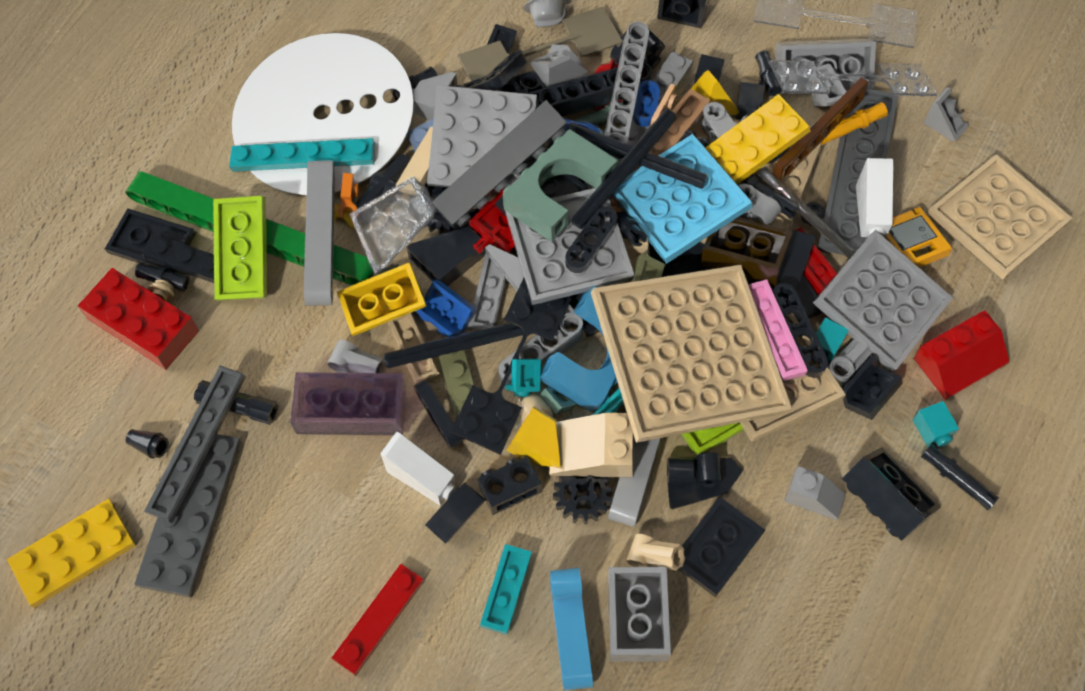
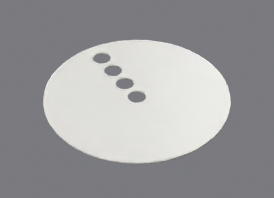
[232,33,414,195]

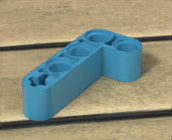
[550,567,593,691]

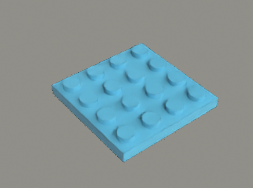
[612,134,752,264]

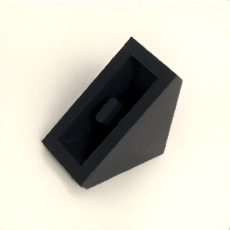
[735,78,765,119]

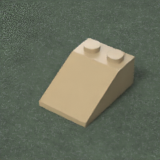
[549,413,633,477]

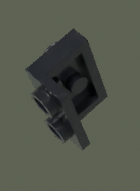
[842,356,903,420]

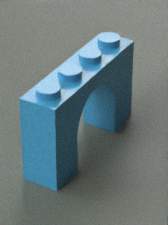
[540,285,617,412]

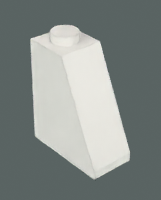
[856,158,893,238]
[381,432,456,506]

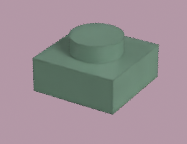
[539,387,577,415]

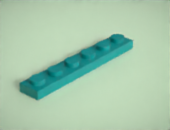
[229,138,375,172]

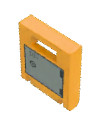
[885,207,952,268]

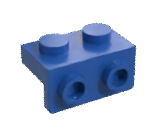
[416,279,477,337]

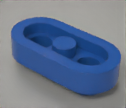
[632,80,660,127]

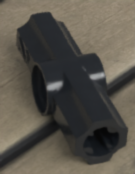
[354,154,411,220]

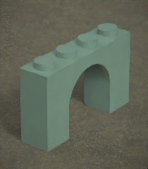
[503,129,618,242]

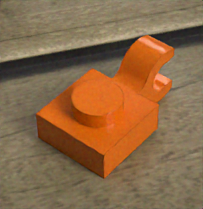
[338,173,359,220]

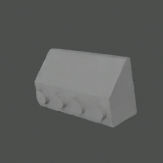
[775,39,876,93]

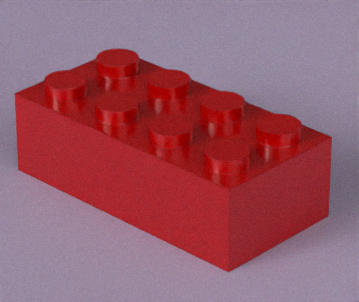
[77,268,199,370]

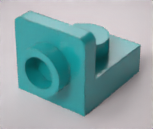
[506,359,541,397]

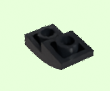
[425,482,486,544]

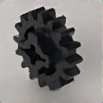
[553,475,613,525]

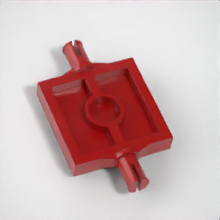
[470,191,516,254]

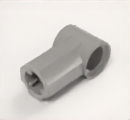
[828,339,872,387]
[327,340,384,381]

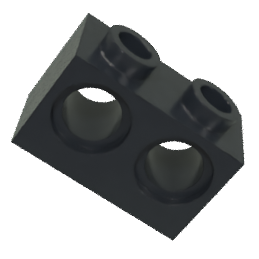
[477,456,542,515]

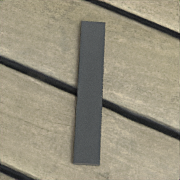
[144,365,246,523]

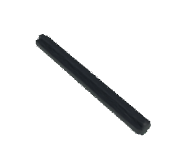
[571,109,676,229]
[566,123,708,189]
[383,323,524,368]

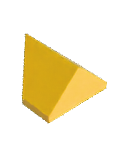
[691,70,739,115]
[506,406,561,468]

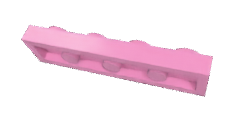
[748,280,808,382]

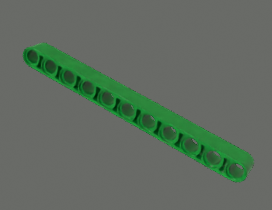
[125,171,376,286]

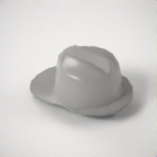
[523,0,573,27]

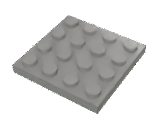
[427,85,537,192]
[506,188,635,305]
[813,230,953,372]

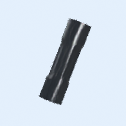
[194,380,278,425]

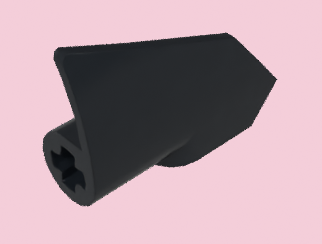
[667,453,743,510]

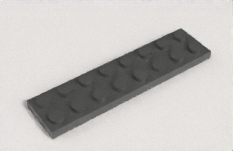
[818,85,898,257]

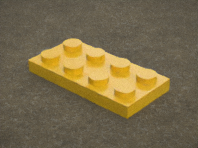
[705,94,811,185]
[7,499,136,608]

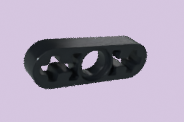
[565,207,617,273]
[413,379,463,449]

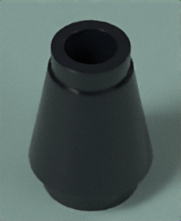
[125,429,169,459]

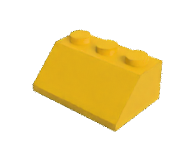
[337,263,426,336]

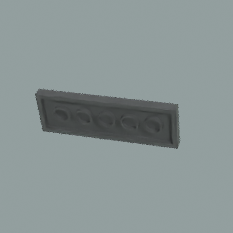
[135,434,241,598]

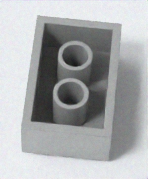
[607,567,671,662]

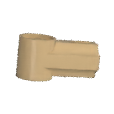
[626,534,685,571]

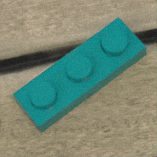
[480,544,532,635]

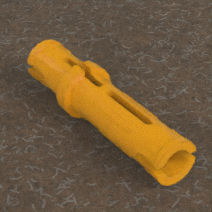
[821,102,888,146]

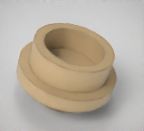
[148,280,174,302]

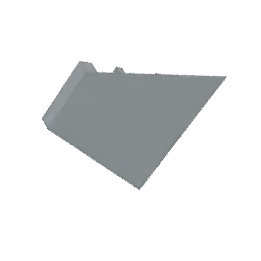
[530,53,590,87]
[924,88,969,141]

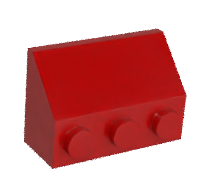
[913,310,1010,400]

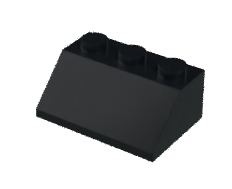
[842,447,941,541]

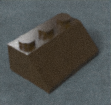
[701,217,793,289]

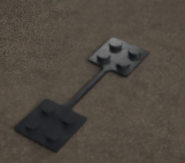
[450,278,571,455]

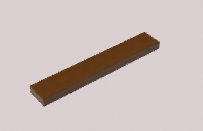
[771,77,868,185]

